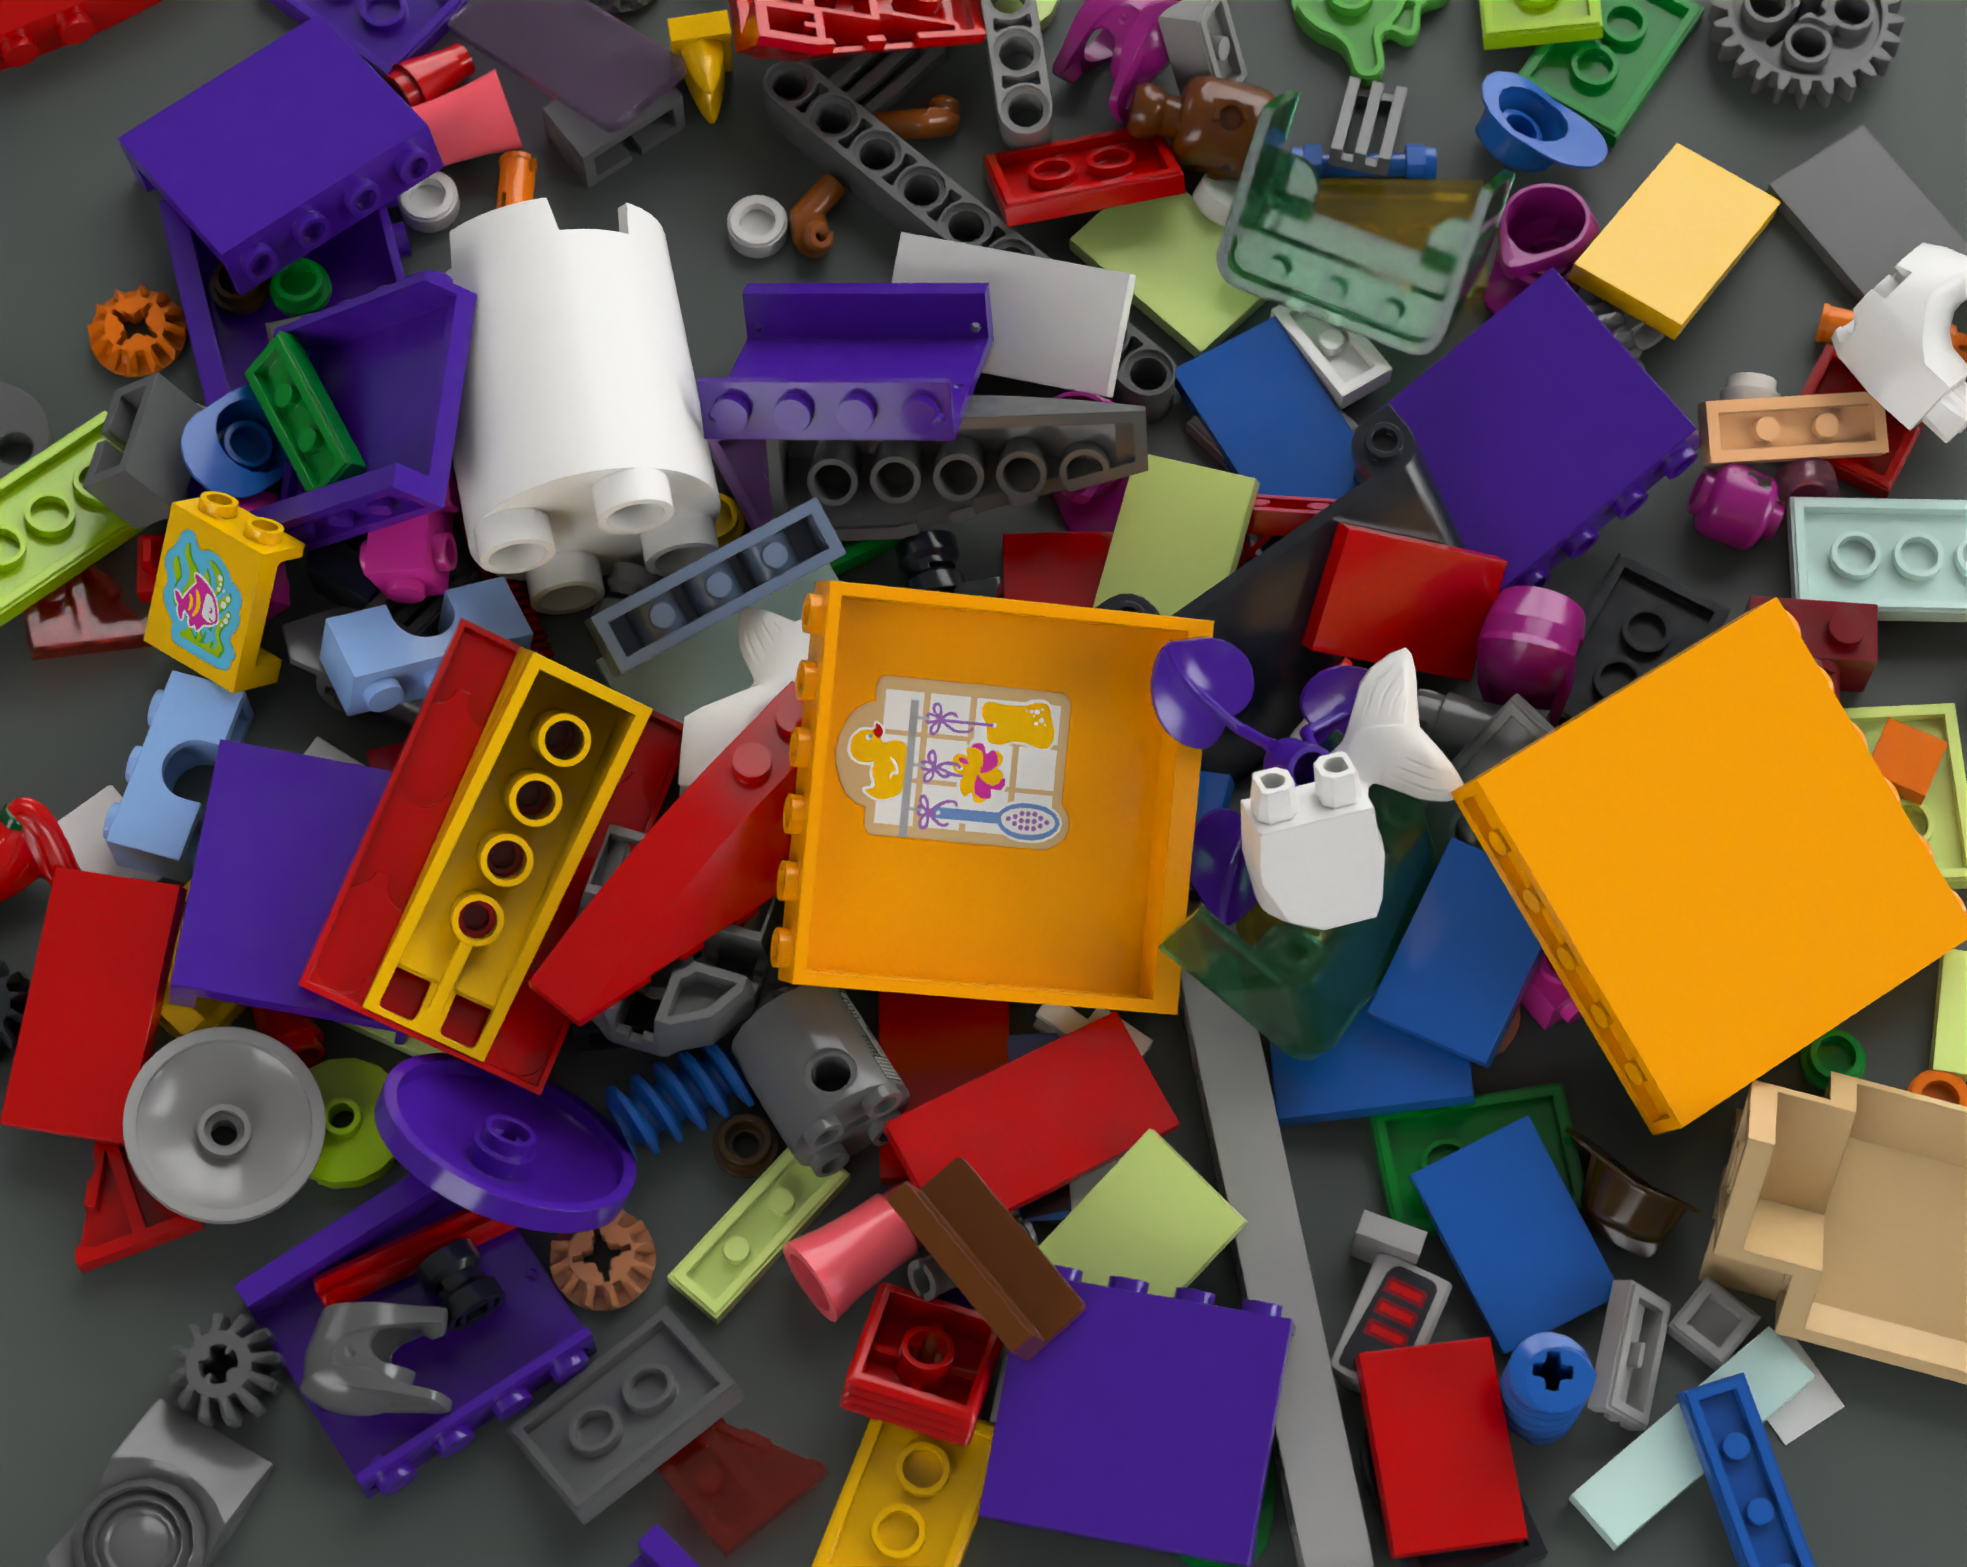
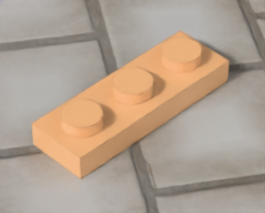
[1697,392,1889,467]

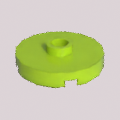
[309,1058,396,1189]

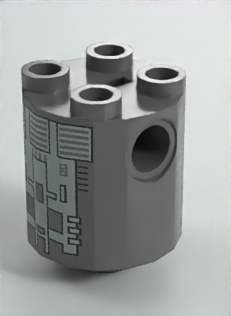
[731,985,910,1178]

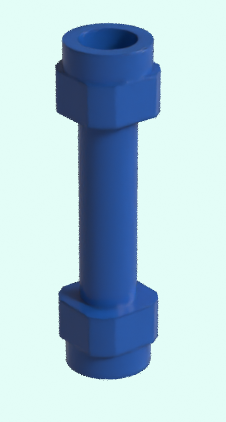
[1290,144,1437,186]

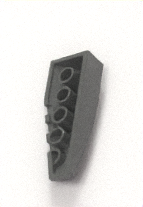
[766,395,1149,541]

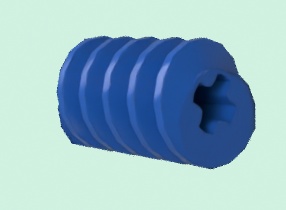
[605,1043,755,1165]
[1499,1332,1597,1446]

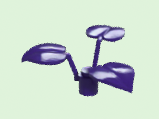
[1151,637,1369,927]

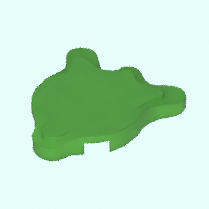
[1291,0,1450,87]

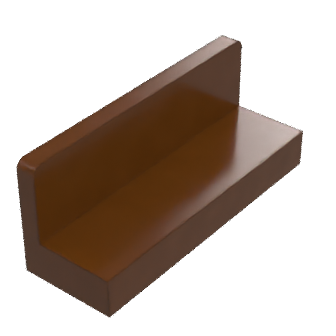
[886,1157,1087,1362]

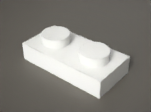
[1270,282,1393,410]

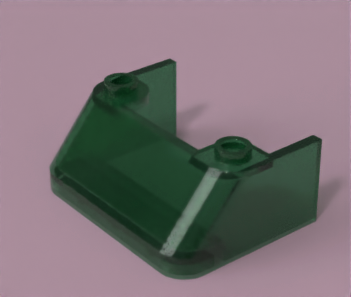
[1216,89,1516,355]
[1158,729,1439,1060]

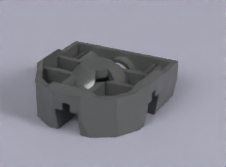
[576,824,785,1056]

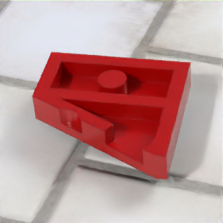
[74,1141,205,1273]

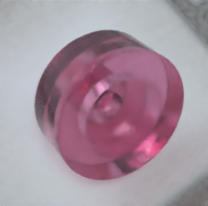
[1774,458,1840,514]

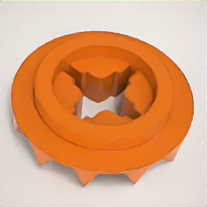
[87,284,187,377]

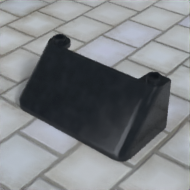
[1096,404,1466,784]

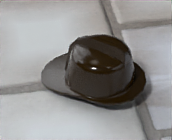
[1565,1126,1704,1257]

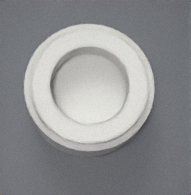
[397,171,460,233]
[1193,174,1256,228]
[727,195,788,258]

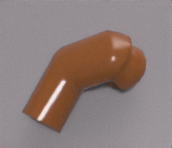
[873,94,962,140]
[788,174,845,258]

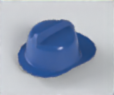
[1475,71,1608,173]
[180,385,287,499]

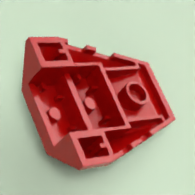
[729,0,986,62]

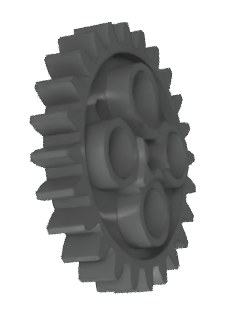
[1707,0,1905,109]

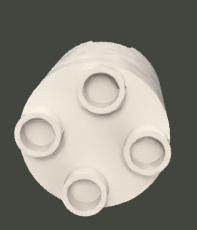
[445,198,721,614]

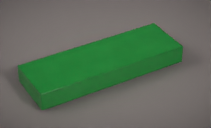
[244,330,367,492]

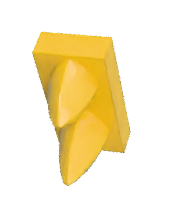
[667,10,733,124]

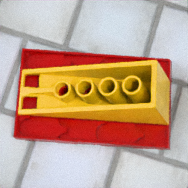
[298,617,683,1096]

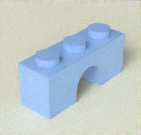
[319,576,533,717]
[103,670,254,883]

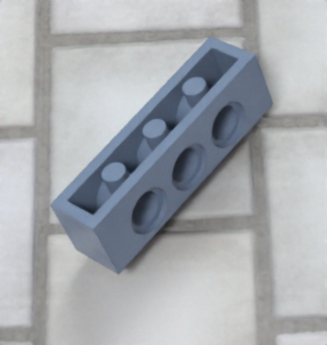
[583,497,846,677]

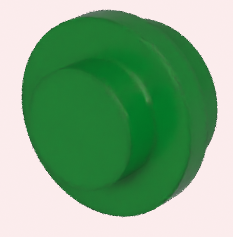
[270,258,332,317]
[1799,1029,1866,1092]

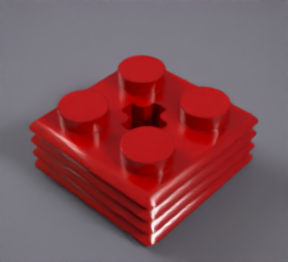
[840,1282,1003,1446]

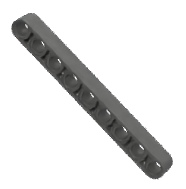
[762,59,1176,424]

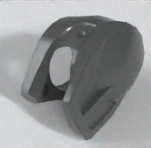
[300,1302,453,1416]

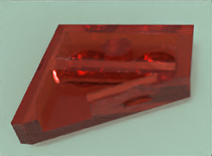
[21,564,153,661]
[655,1418,828,1557]

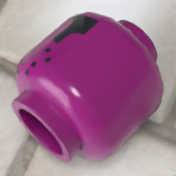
[1686,463,1785,551]

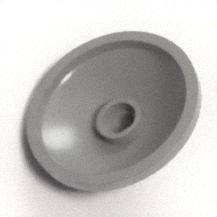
[123,1027,326,1224]

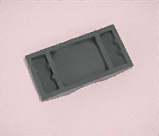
[41,1398,275,1567]

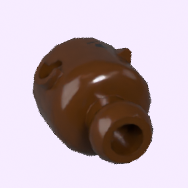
[1126,75,1278,181]

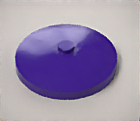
[374,1053,636,1233]

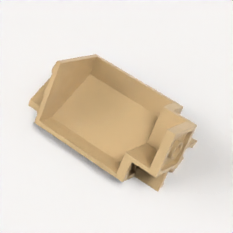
[1698,1071,1967,1385]

